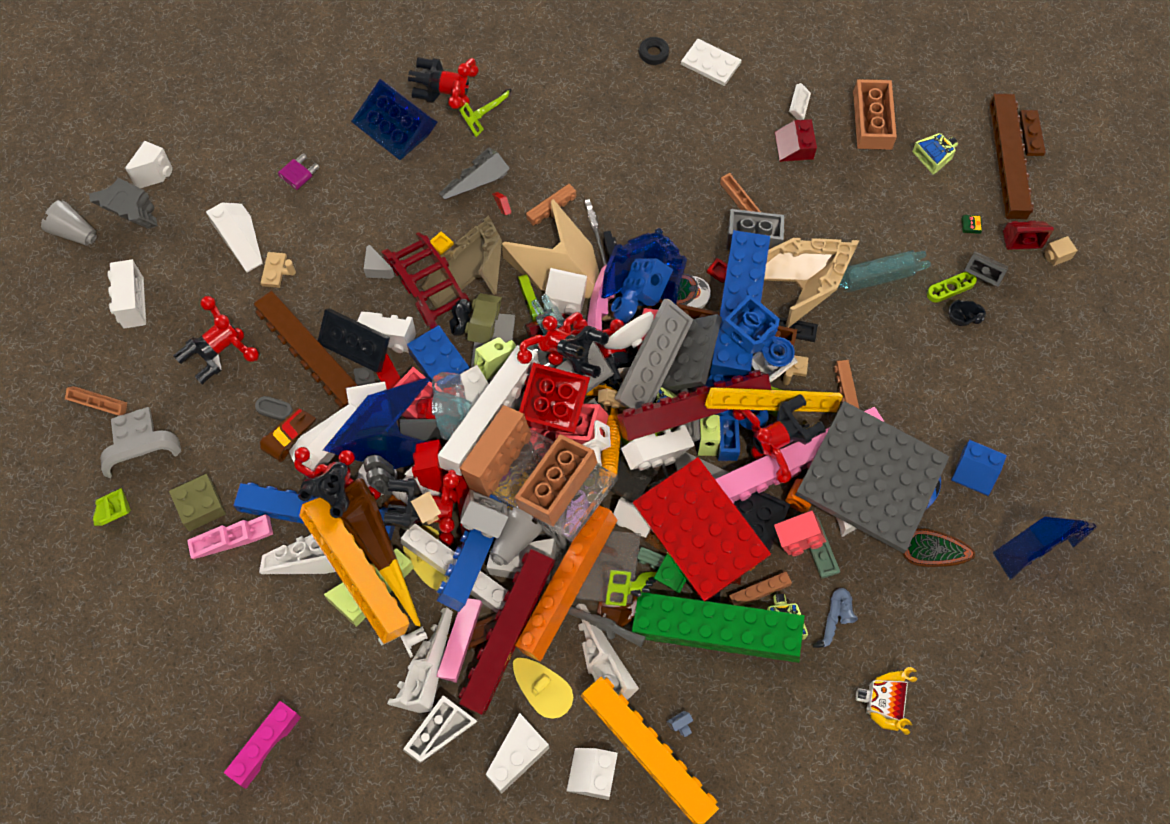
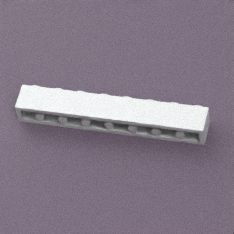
[438,345,540,476]

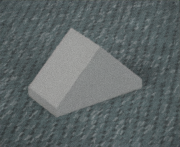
[364,245,395,279]

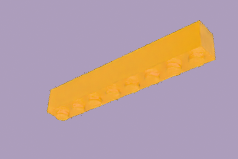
[299,498,410,644]
[581,677,719,824]

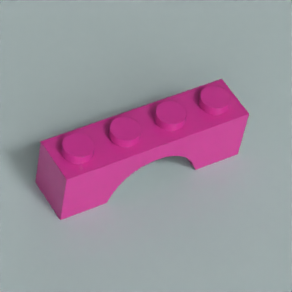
[224,701,301,789]

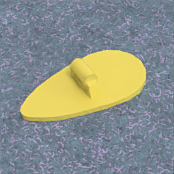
[403,525,447,591]
[513,658,573,719]

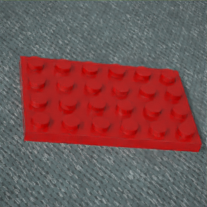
[632,457,771,601]

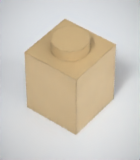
[1044,236,1078,266]
[411,492,441,525]

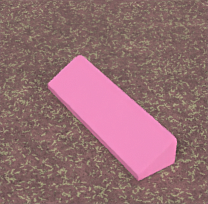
[436,598,482,683]

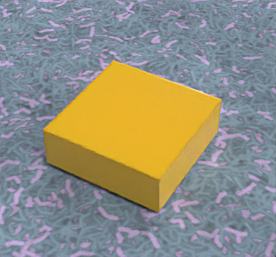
[430,232,454,255]

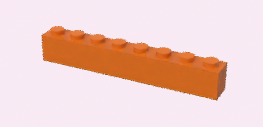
[515,504,618,662]

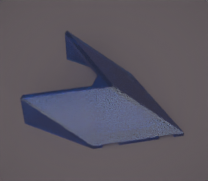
[601,228,687,305]
[322,377,443,469]
[993,516,1097,580]

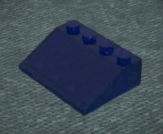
[351,79,438,160]

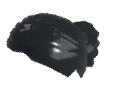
[449,299,472,336]
[948,299,986,326]

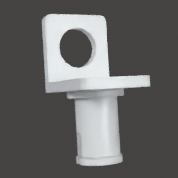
[582,420,611,468]
[378,627,428,658]

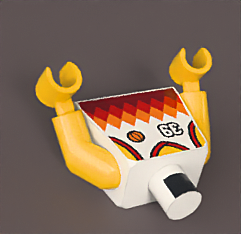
[856,667,917,735]

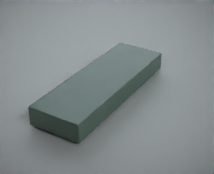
[809,517,840,579]

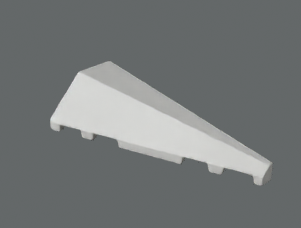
[575,604,639,700]
[387,608,453,713]

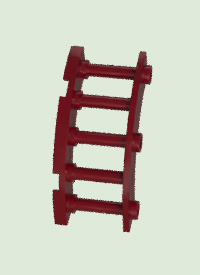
[381,232,470,329]

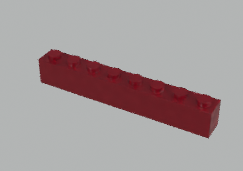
[617,370,772,441]
[459,549,555,715]

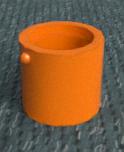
[785,479,812,513]

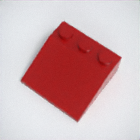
[519,363,590,434]

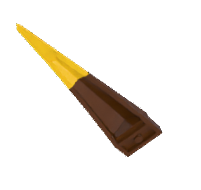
[339,478,420,626]

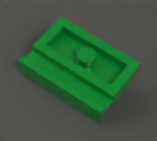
[653,552,687,593]

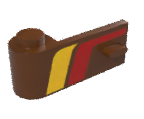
[260,407,316,462]

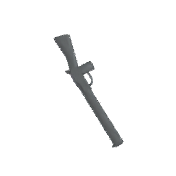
[567,607,646,647]

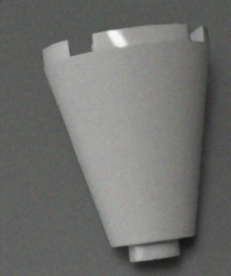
[41,200,97,245]
[490,507,542,566]

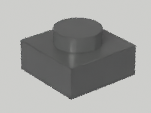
[354,367,375,386]

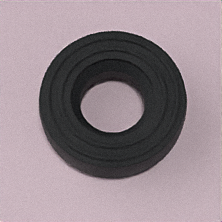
[639,37,669,65]

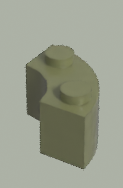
[465,293,502,344]

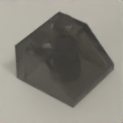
[602,454,658,503]

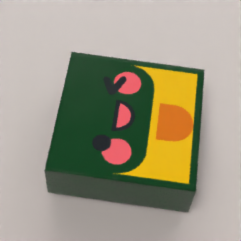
[962,215,982,234]

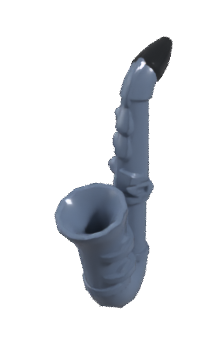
[813,588,858,648]

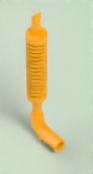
[586,384,621,495]

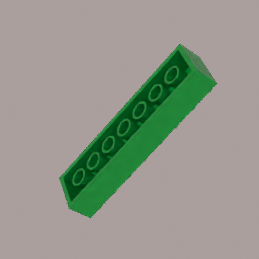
[632,592,805,663]

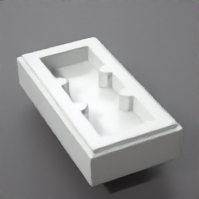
[789,83,811,120]

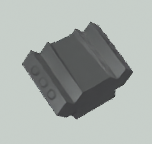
[89,178,158,229]

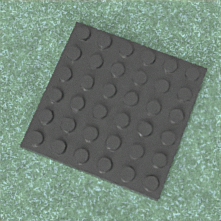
[795,401,950,553]

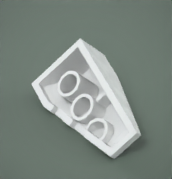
[206,203,263,273]
[289,403,365,471]
[259,534,336,574]

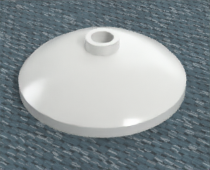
[603,312,654,349]

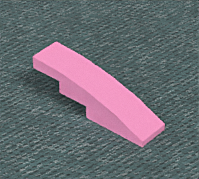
[587,262,614,331]
[187,514,273,559]

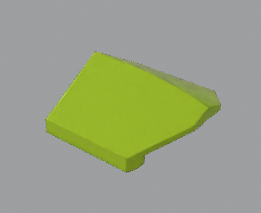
[93,488,131,526]

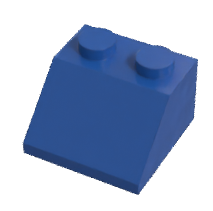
[951,440,1007,496]

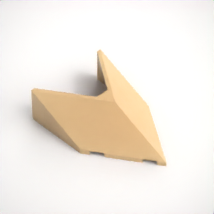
[502,199,600,299]
[764,238,859,328]

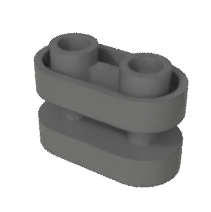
[363,455,396,495]

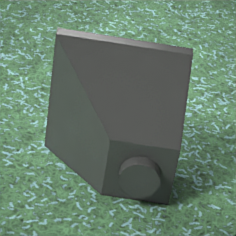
[400,419,443,458]

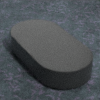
[255,396,293,421]

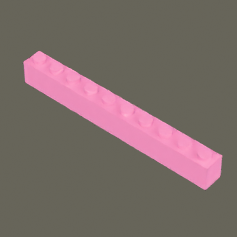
[715,407,884,504]

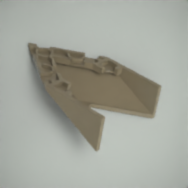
[422,215,502,308]

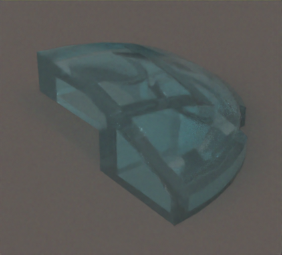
[432,391,472,439]

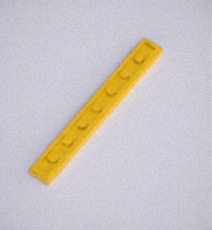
[705,388,843,412]

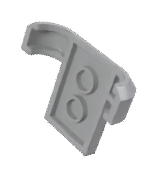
[100,407,181,478]

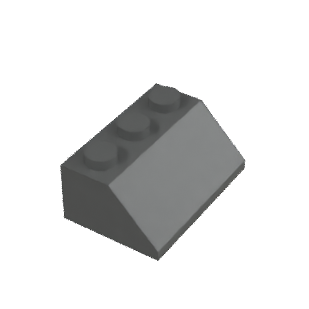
[726,209,784,250]

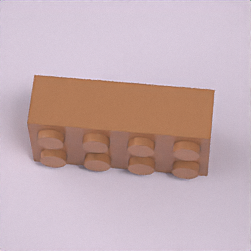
[853,79,897,150]
[460,405,531,497]
[515,434,598,526]

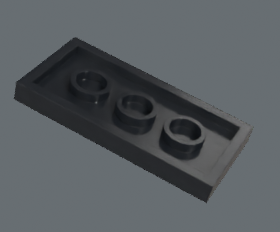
[318,308,390,373]

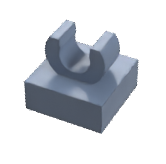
[666,711,693,737]

